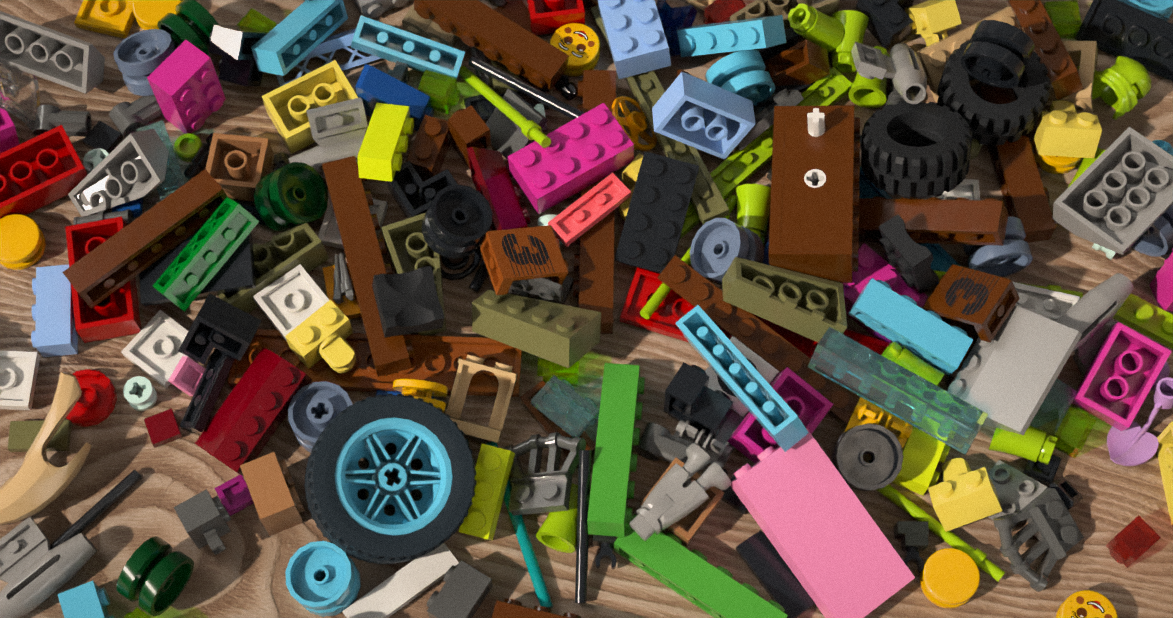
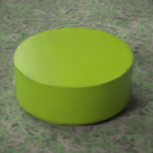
[174,133,203,162]

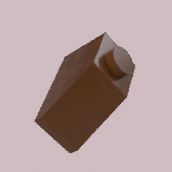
[765,39,830,86]

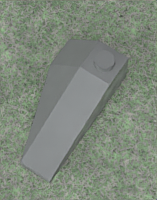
[68,129,169,217]

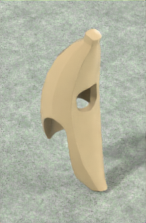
[0,372,92,525]

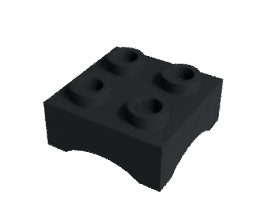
[879,214,939,294]
[372,266,445,338]

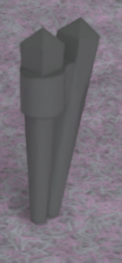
[333,253,356,304]

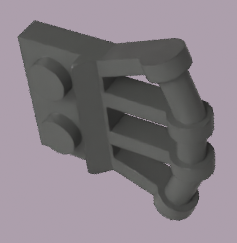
[504,432,586,515]
[993,488,1084,592]

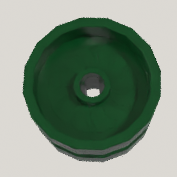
[157,0,219,57]
[254,162,328,232]
[116,536,194,617]

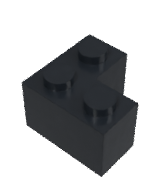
[855,0,914,52]
[209,25,268,87]
[387,161,457,219]
[178,293,261,364]
[664,362,733,439]

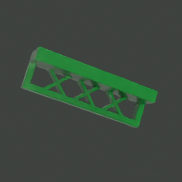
[153,197,259,312]

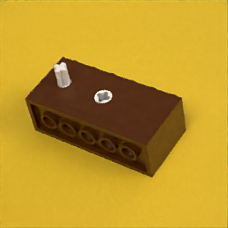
[769,105,860,283]

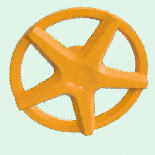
[612,96,657,151]

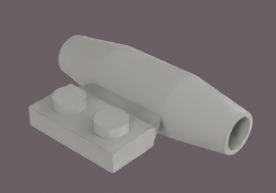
[851,42,927,104]
[288,97,368,178]
[1056,273,1134,377]
[0,516,97,618]

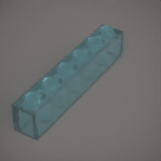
[808,327,988,455]

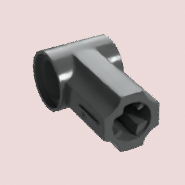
[109,95,163,138]
[33,105,92,137]
[635,423,697,463]

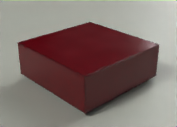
[144,408,182,448]

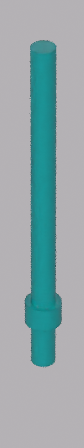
[486,441,553,609]

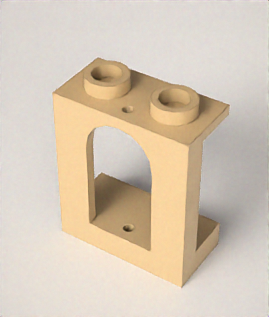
[1043,41,1098,114]
[446,354,517,443]

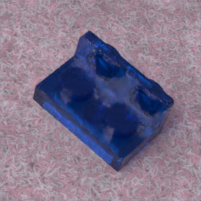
[656,0,698,56]

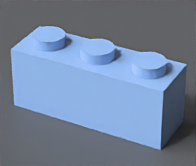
[31,264,78,357]

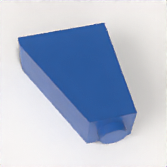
[355,64,434,131]

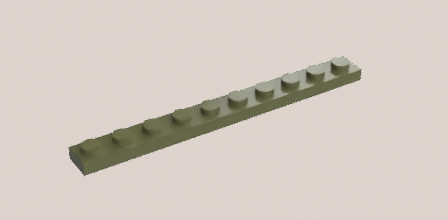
[590,5,729,225]

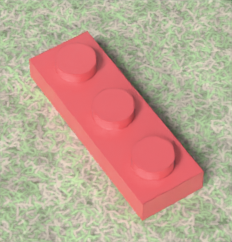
[548,172,631,247]

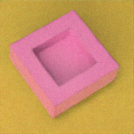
[168,356,205,396]

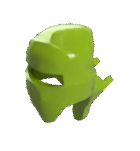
[1077,56,1151,120]

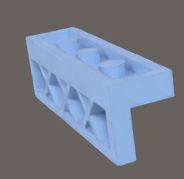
[276,28,381,87]

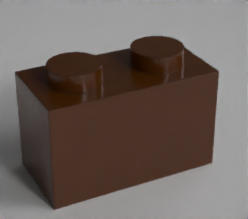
[448,105,492,169]
[406,115,451,181]

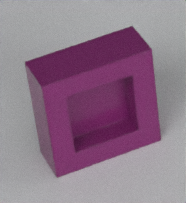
[214,474,254,516]

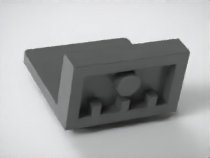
[509,276,574,305]

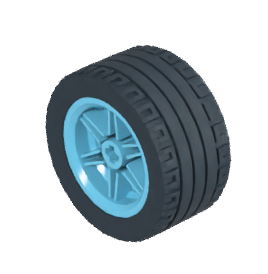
[304,393,477,564]

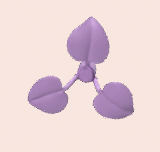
[1107,361,1173,466]

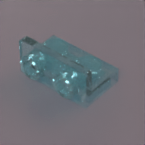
[531,375,599,438]

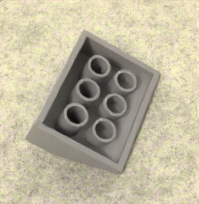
[1052,127,1173,255]
[942,306,1082,435]

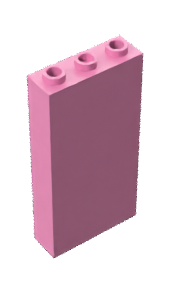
[730,428,915,618]

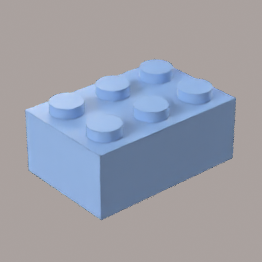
[597,0,671,79]
[652,72,756,160]

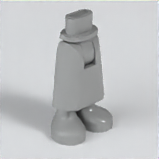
[629,443,732,541]

